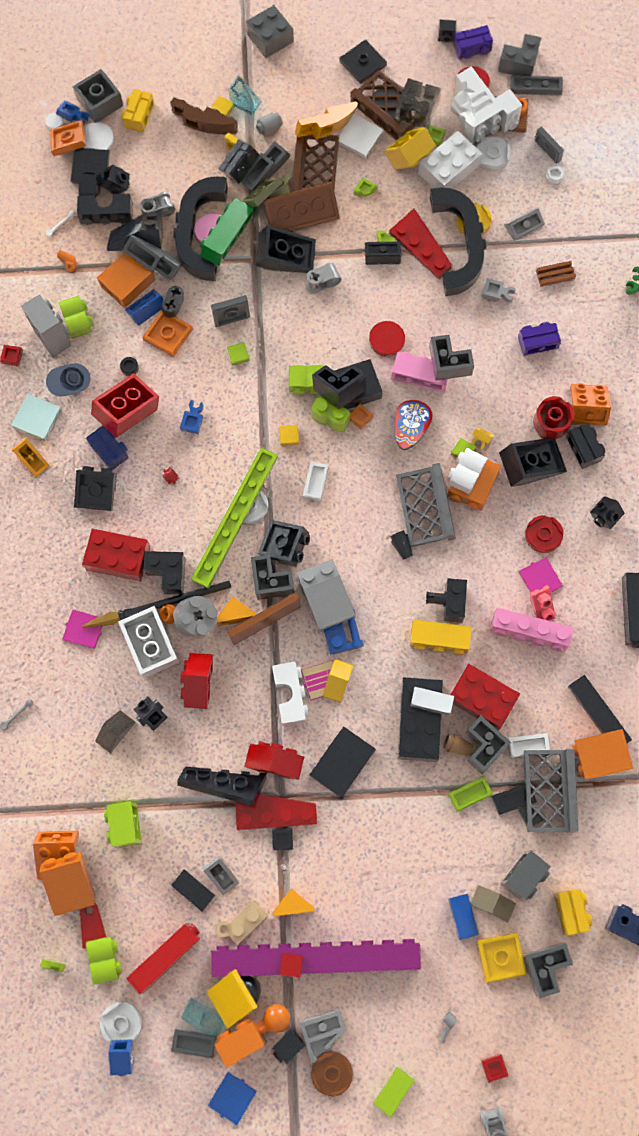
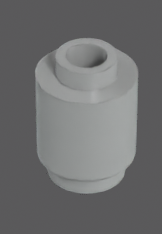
[256,112,283,136]

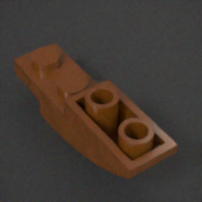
[170,97,238,135]

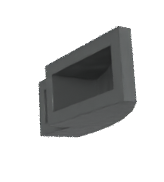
[241,141,290,191]
[122,235,182,281]

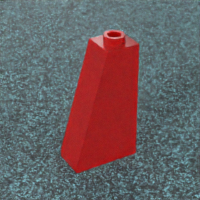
[126,923,201,995]

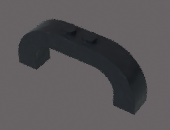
[173,176,228,282]
[430,187,486,296]

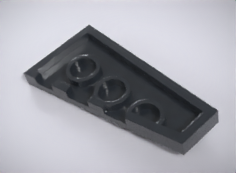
[177,766,267,806]

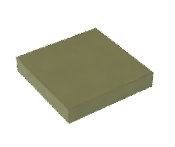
[242,178,282,207]

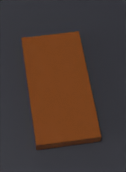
[263,182,340,231]
[228,593,301,645]

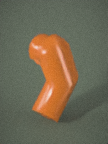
[57,250,77,273]

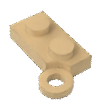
[216,900,268,945]

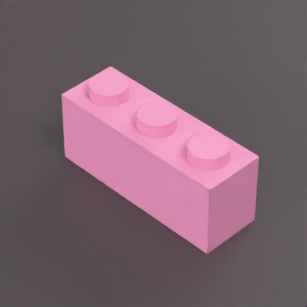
[391,352,448,392]

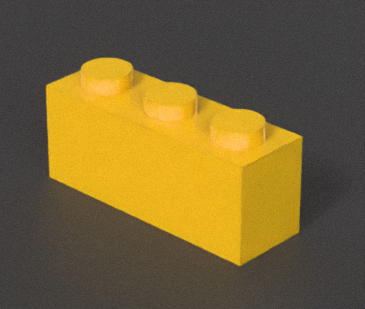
[410,619,472,655]

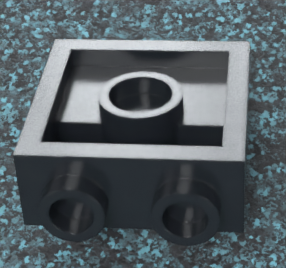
[74,466,117,511]
[258,520,310,567]

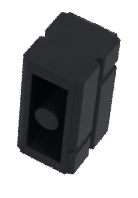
[218,139,260,184]
[566,423,606,469]

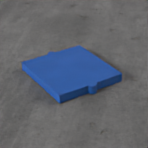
[208,1072,257,1125]

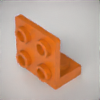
[570,383,611,426]
[33,830,79,880]

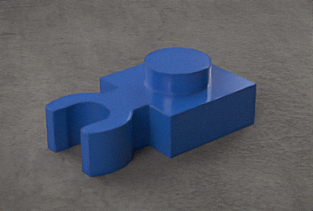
[56,100,90,124]
[180,400,204,434]

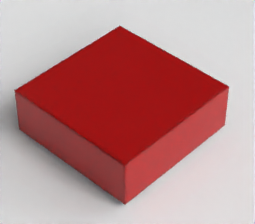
[0,345,23,367]
[279,953,303,978]
[481,1054,508,1083]

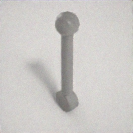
[0,699,33,730]

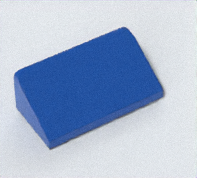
[125,289,164,326]
[448,893,479,940]

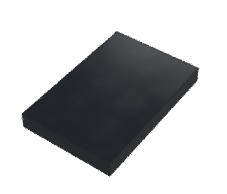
[309,726,376,799]

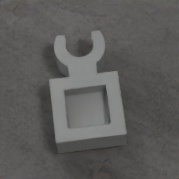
[482,278,516,302]

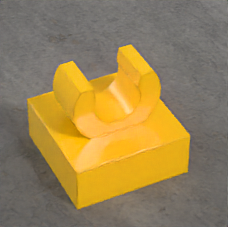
[471,426,495,450]

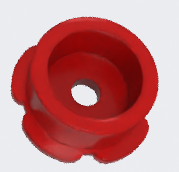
[162,467,179,484]

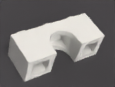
[272,662,309,726]

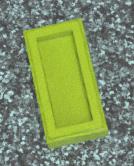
[448,776,493,812]
[373,1066,415,1117]

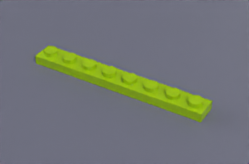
[191,447,278,589]

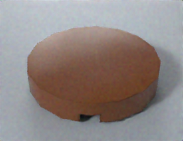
[311,1051,353,1097]

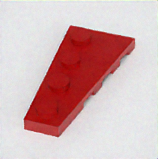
[389,208,452,279]
[235,794,317,831]

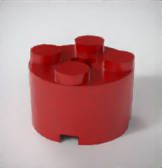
[533,396,574,439]

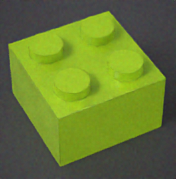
[104,801,142,848]

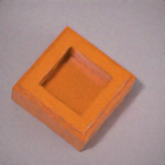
[350,404,374,430]

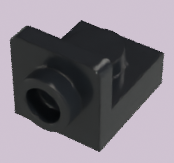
[438,19,456,42]

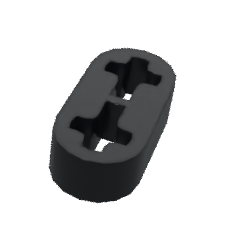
[162,286,184,318]

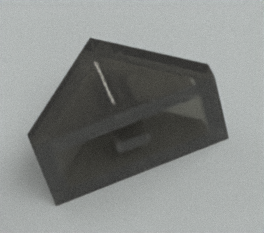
[95,710,136,754]

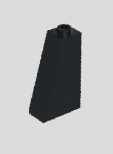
[621,573,639,648]

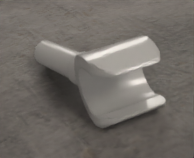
[439,1012,456,1044]

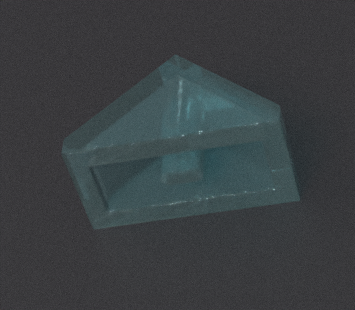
[228,76,262,115]
[181,998,224,1036]

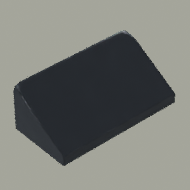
[365,241,401,265]

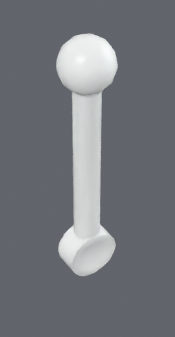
[46,211,76,237]

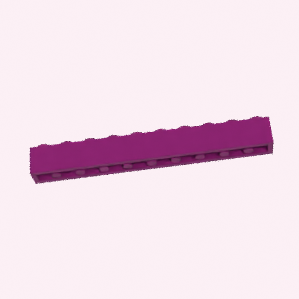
[211,939,421,977]

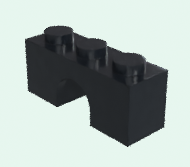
[77,194,133,225]

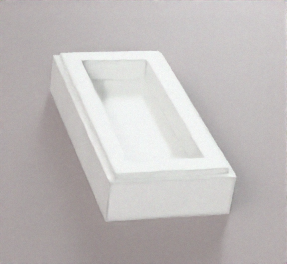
[302,461,329,502]
[507,733,550,758]

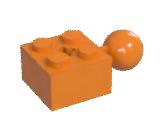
[214,1004,290,1068]

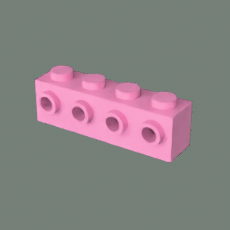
[490,608,574,651]

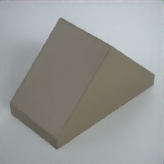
[471,885,516,922]

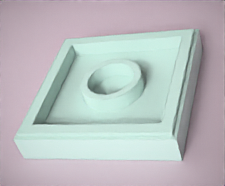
[11,394,61,441]

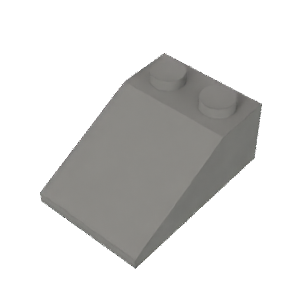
[297,559,356,631]

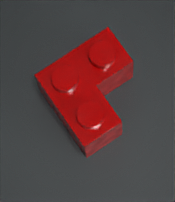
[180,653,213,709]
[244,741,304,780]

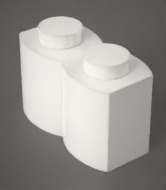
[448,448,487,494]

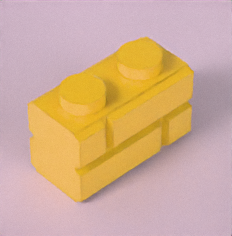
[121,89,155,132]
[554,888,592,935]

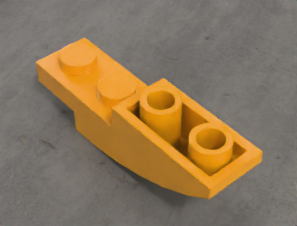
[294,102,358,139]

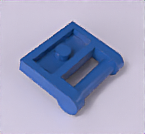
[324,609,364,655]

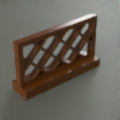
[350,70,429,141]
[291,134,339,192]

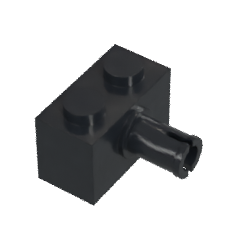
[426,578,467,623]

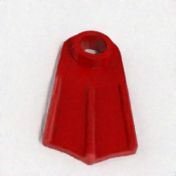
[80,903,107,949]

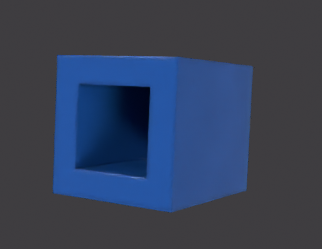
[108,1039,134,1076]

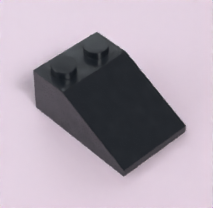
[107,212,164,251]
[256,225,316,273]
[499,438,567,487]

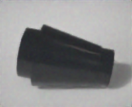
[390,530,413,560]

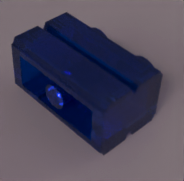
[86,425,128,470]

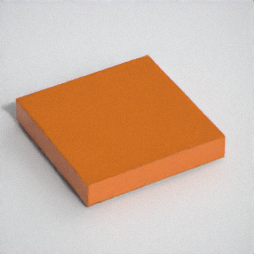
[50,120,86,157]
[142,310,193,357]

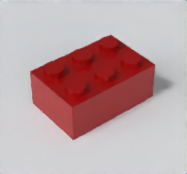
[91,373,159,438]
[82,528,151,582]
[450,663,520,731]

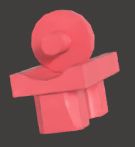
[530,585,556,621]

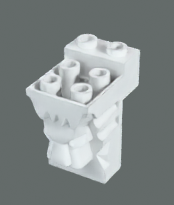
[451,67,522,144]

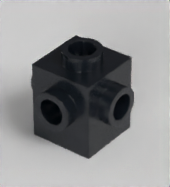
[100,165,130,194]
[590,496,625,529]
[133,696,168,731]

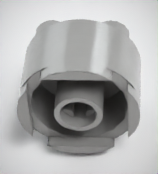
[173,596,218,636]

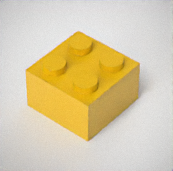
[384,127,436,170]

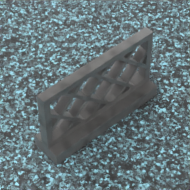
[396,463,456,547]
[524,749,579,832]

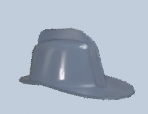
[46,363,91,397]

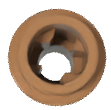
[443,733,475,756]

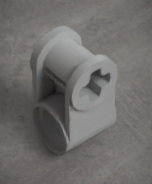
[140,192,176,217]
[306,263,342,293]
[479,1105,508,1136]

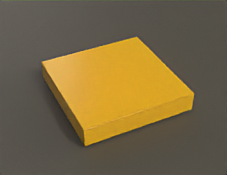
[477,932,527,983]
[206,970,257,1029]

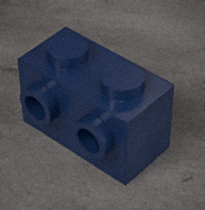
[604,904,639,946]

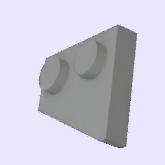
[299,1008,346,1063]

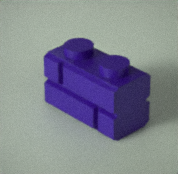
[453,25,493,59]
[518,322,561,356]

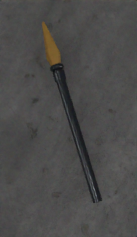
[82,580,231,628]

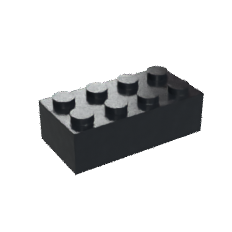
[398,677,443,762]

